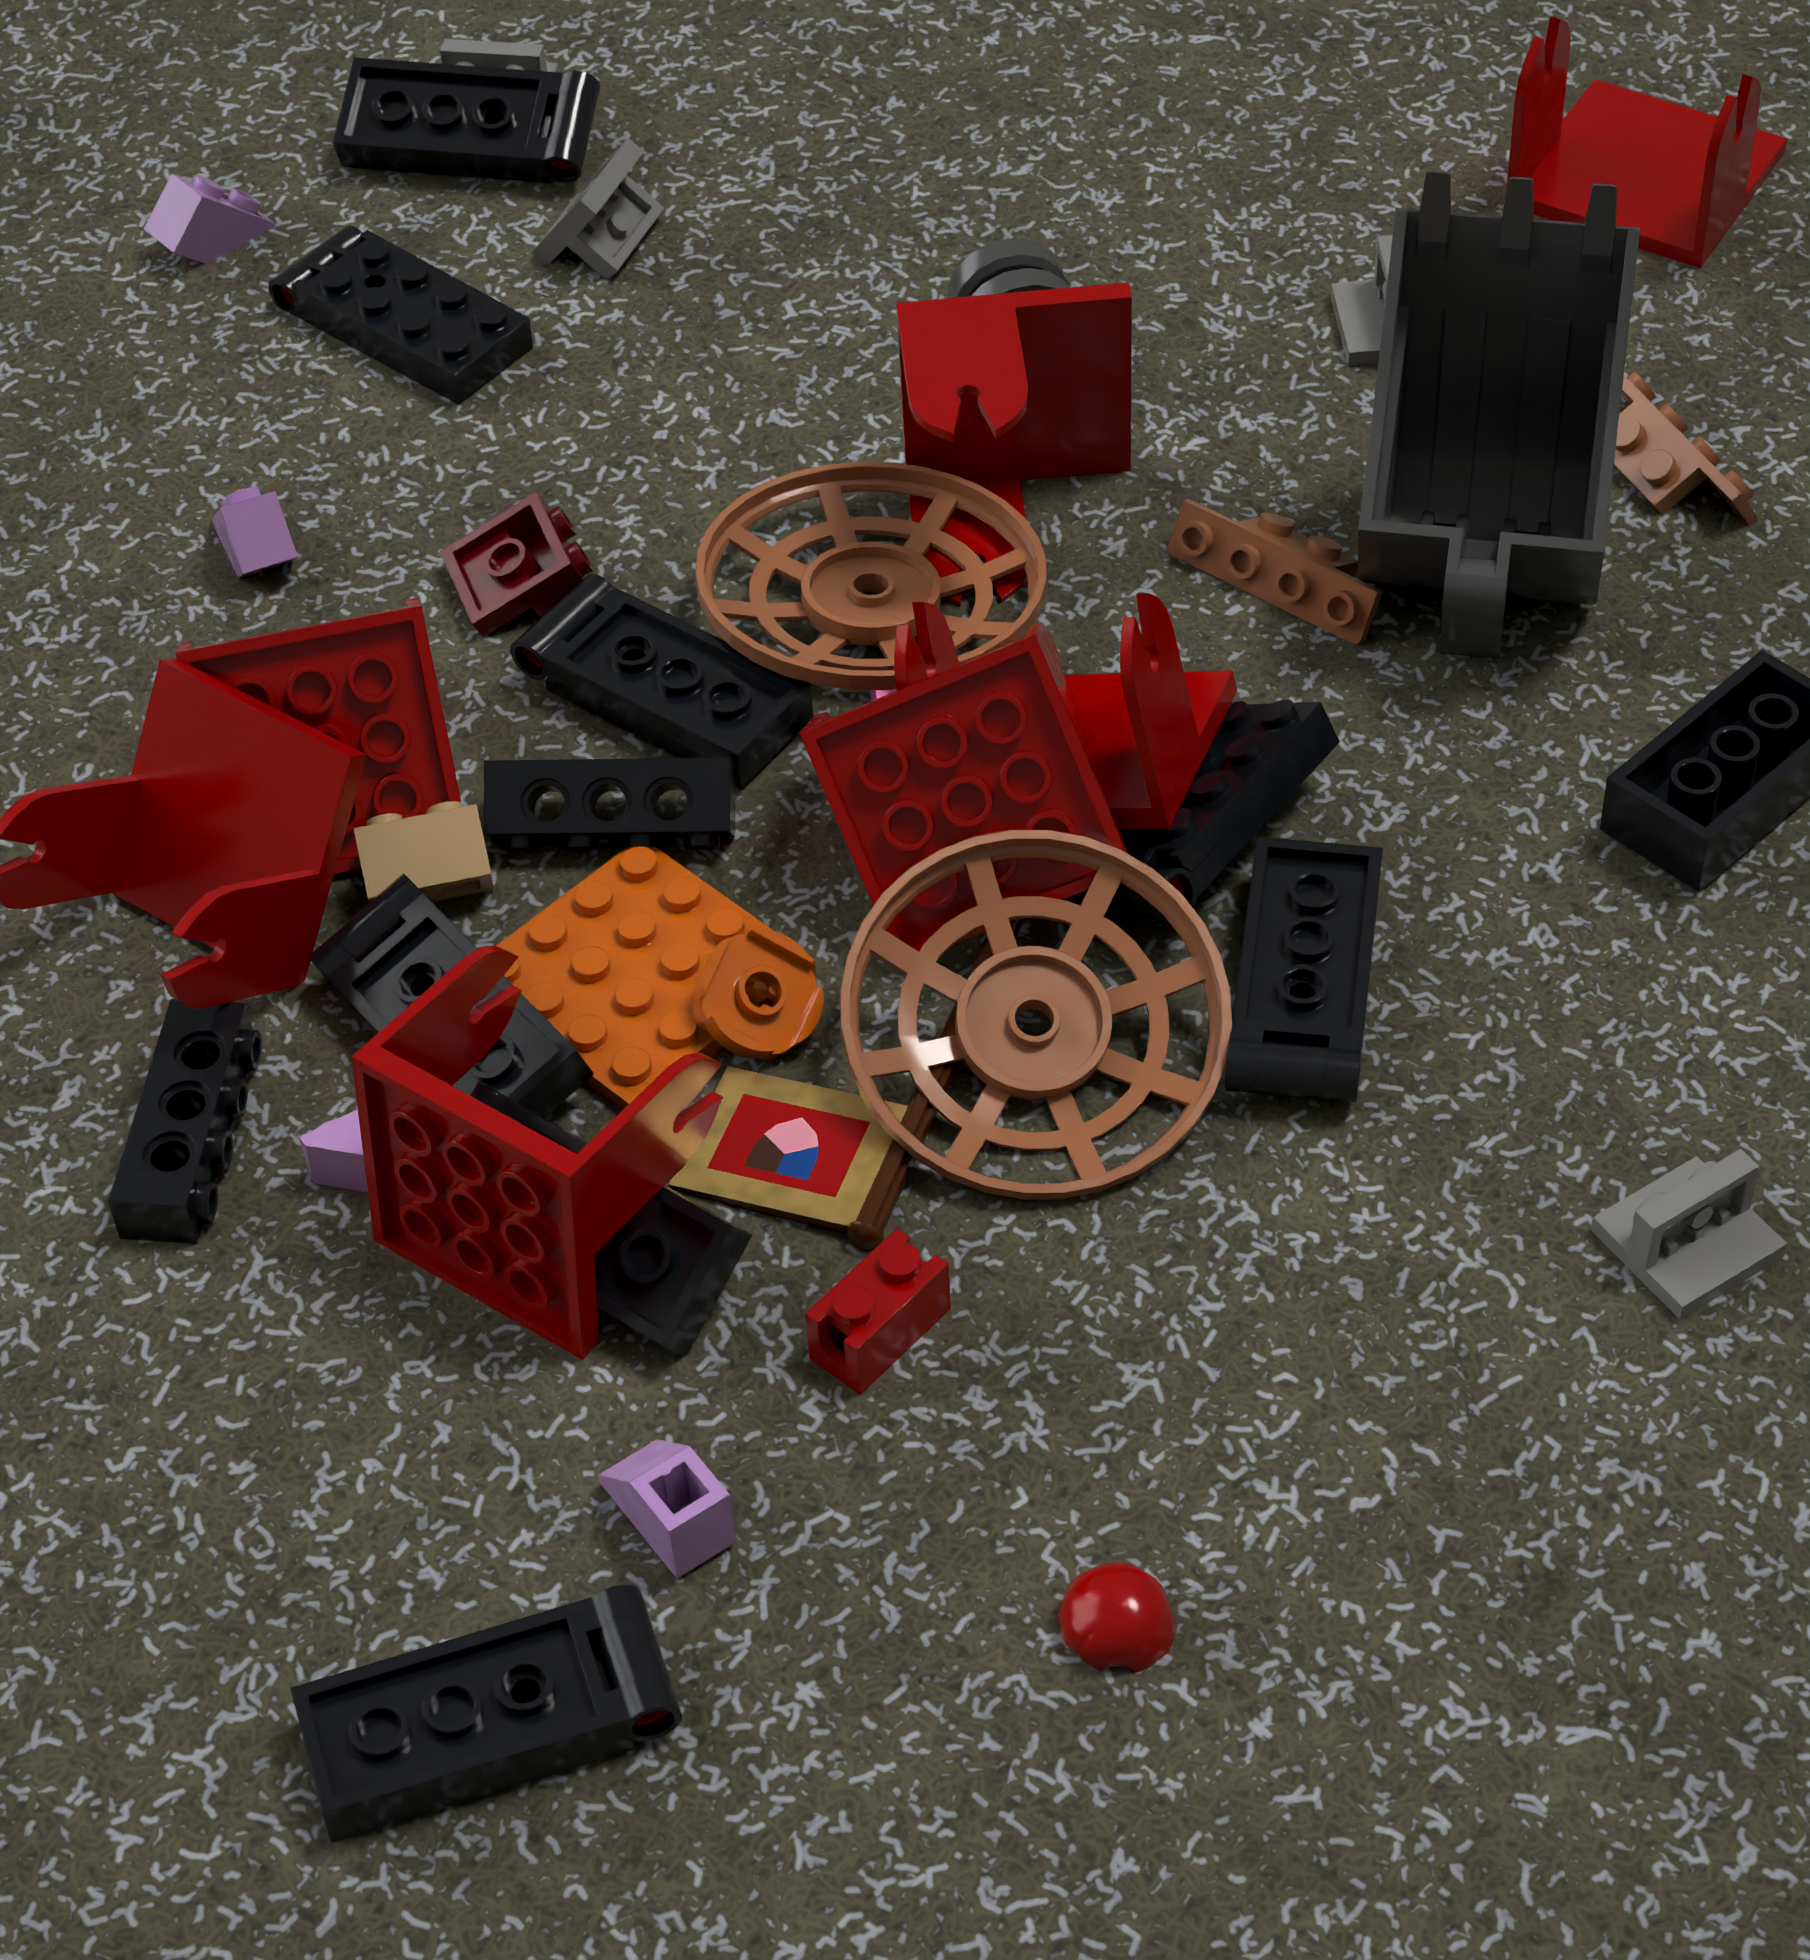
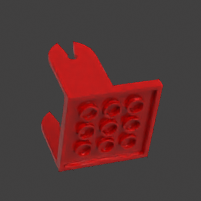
[1505,16,1788,268]
[896,282,1132,607]
[894,593,1237,829]
[175,598,462,874]
[799,622,1128,952]
[0,658,367,1009]
[351,945,723,1360]

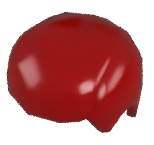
[1057,1562,1177,1673]

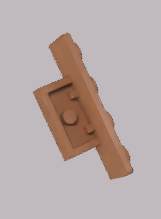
[1614,371,1758,525]
[1167,499,1383,644]

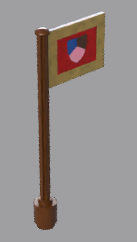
[669,918,1025,1251]

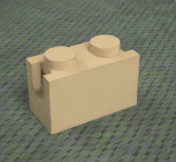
[353,801,493,903]

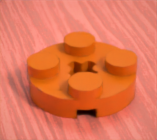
[693,929,824,1060]

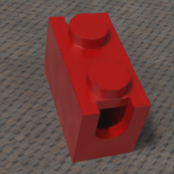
[805,1228,951,1395]

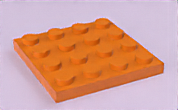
[496,846,816,1110]

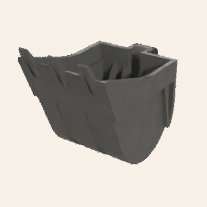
[1358,170,1640,659]

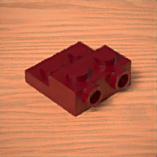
[440,491,594,637]

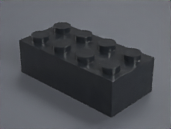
[1600,650,1810,892]

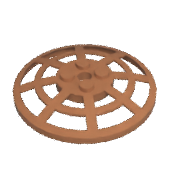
[695,462,1046,690]
[840,830,1232,1200]

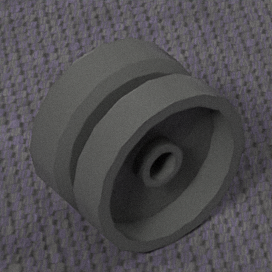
[947,238,1069,298]

